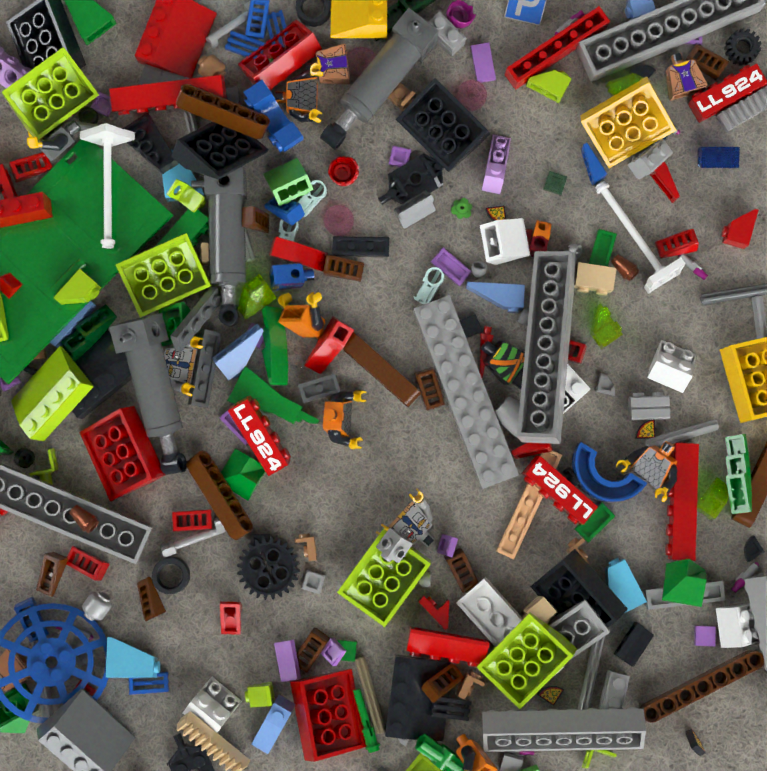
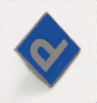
[504,0,547,26]

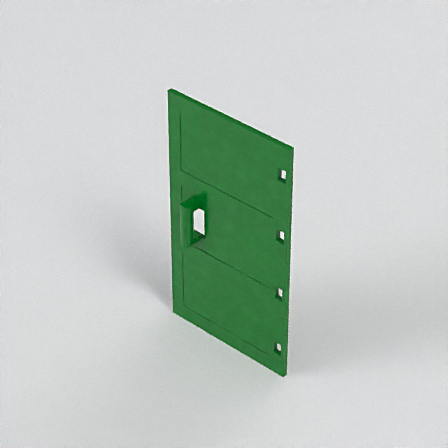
[0,140,173,384]

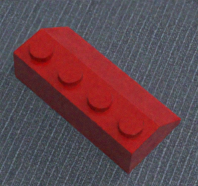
[238,20,323,91]
[406,626,489,667]

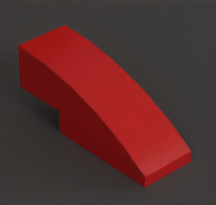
[269,237,328,272]

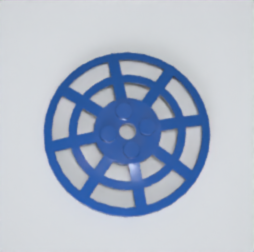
[0,603,108,724]

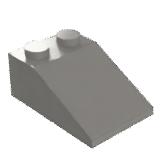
[547,600,610,659]

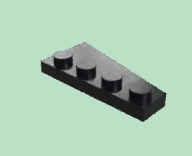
[122,113,179,174]

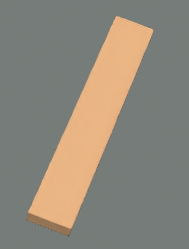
[496,451,562,560]

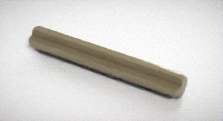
[355,656,386,734]

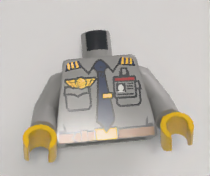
[164,336,203,396]
[376,488,435,547]

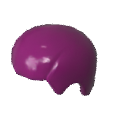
[446,0,476,29]

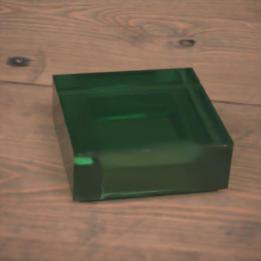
[543,171,567,196]

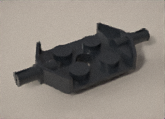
[378,153,444,205]
[167,733,215,771]

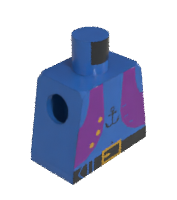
[269,264,314,291]

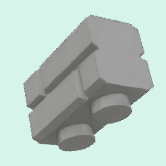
[428,11,466,57]
[628,139,673,179]
[628,392,670,421]
[599,669,630,709]

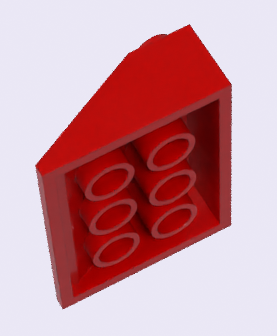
[135,0,217,79]
[79,406,165,502]
[290,669,366,762]

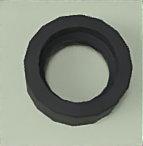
[296,0,331,27]
[152,557,190,594]

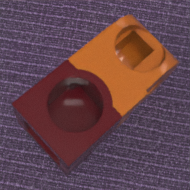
[529,220,552,257]

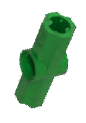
[415,734,463,771]

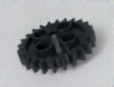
[237,536,300,600]

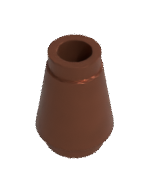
[611,254,640,282]
[69,505,99,533]

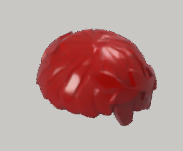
[328,156,359,186]

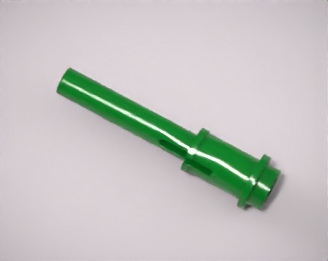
[353,688,380,753]

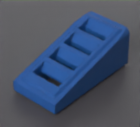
[245,0,270,40]
[581,143,607,186]
[264,197,305,225]
[14,597,49,643]

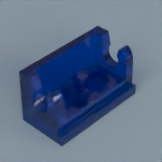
[698,147,740,168]

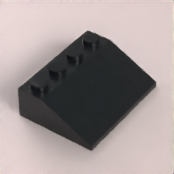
[6,0,86,69]
[396,78,491,172]
[171,122,269,179]
[72,329,132,419]
[530,549,628,627]
[385,655,452,742]

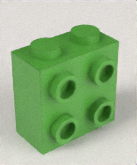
[263,158,314,206]

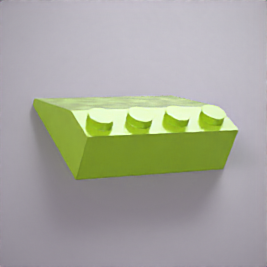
[1,47,99,140]
[116,233,212,318]
[11,346,94,441]
[337,529,431,627]
[477,613,577,709]

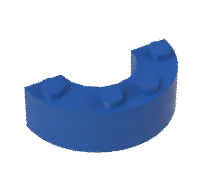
[244,80,304,152]
[572,442,647,502]

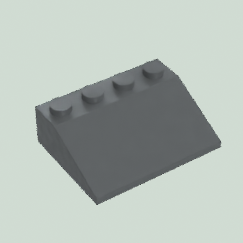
[36,688,135,771]

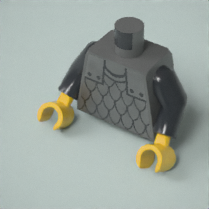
[27,120,81,161]

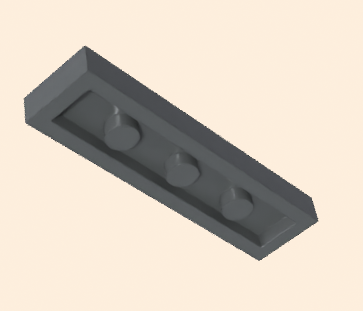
[171,286,222,352]
[188,329,222,408]

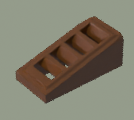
[685,44,729,80]
[242,206,269,233]
[323,255,364,282]
[414,367,445,411]
[444,548,479,593]
[36,552,68,597]
[137,576,166,622]
[297,627,330,673]
[421,663,465,703]

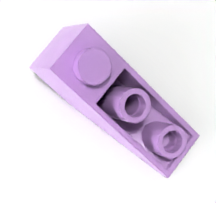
[482,135,511,194]

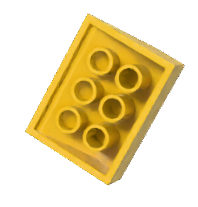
[330,0,387,38]
[580,77,676,168]
[720,337,767,423]

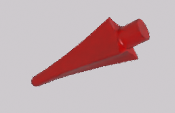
[479,326,494,378]

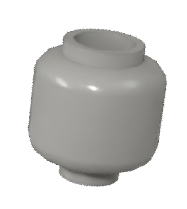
[82,591,112,621]

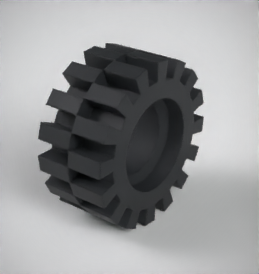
[724,28,761,66]

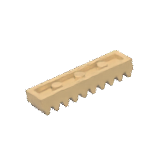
[177,711,250,771]

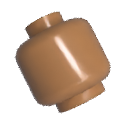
[198,55,226,77]

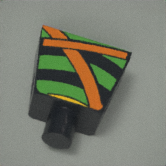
[481,340,525,385]

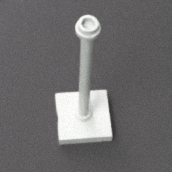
[80,123,135,249]
[595,181,685,294]

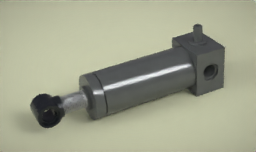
[320,8,439,150]
[191,166,247,327]
[109,313,187,475]

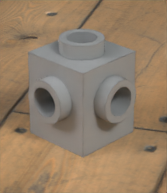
[376,528,412,563]

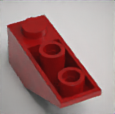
[304,316,354,374]

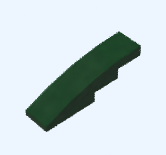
[48,304,117,362]

